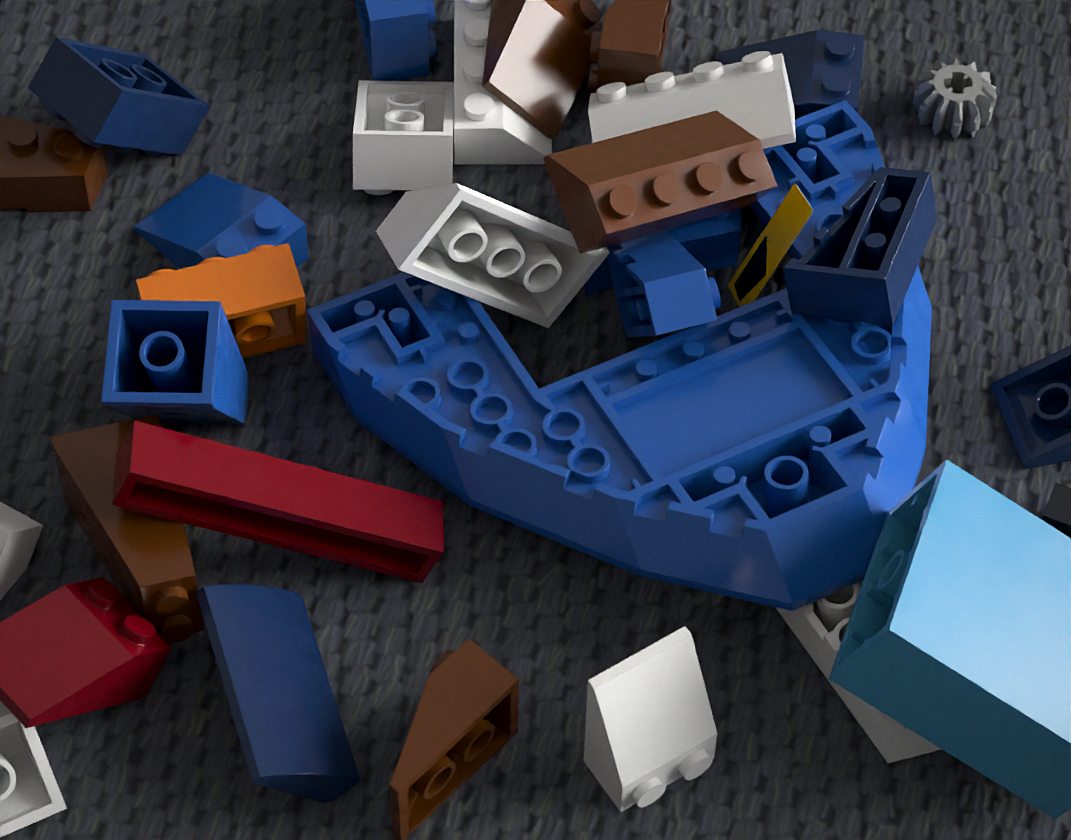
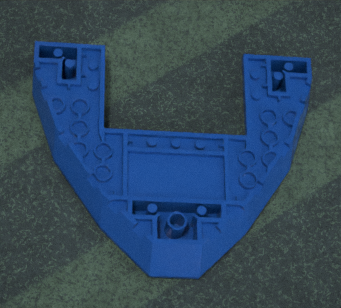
[306,100,932,611]

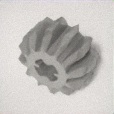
[913,57,997,141]

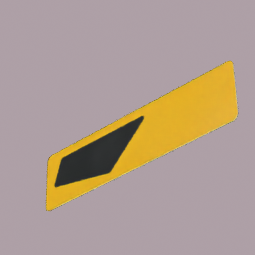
[727,184,813,307]

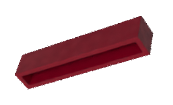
[112,420,444,583]

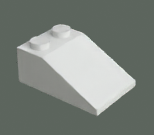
[353,80,454,195]
[584,626,717,812]

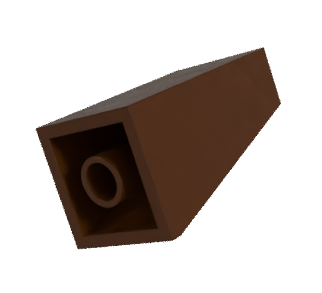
[51,414,205,642]

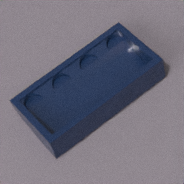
[196,584,361,803]

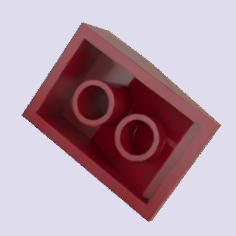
[0,577,172,728]

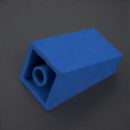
[101,300,249,424]

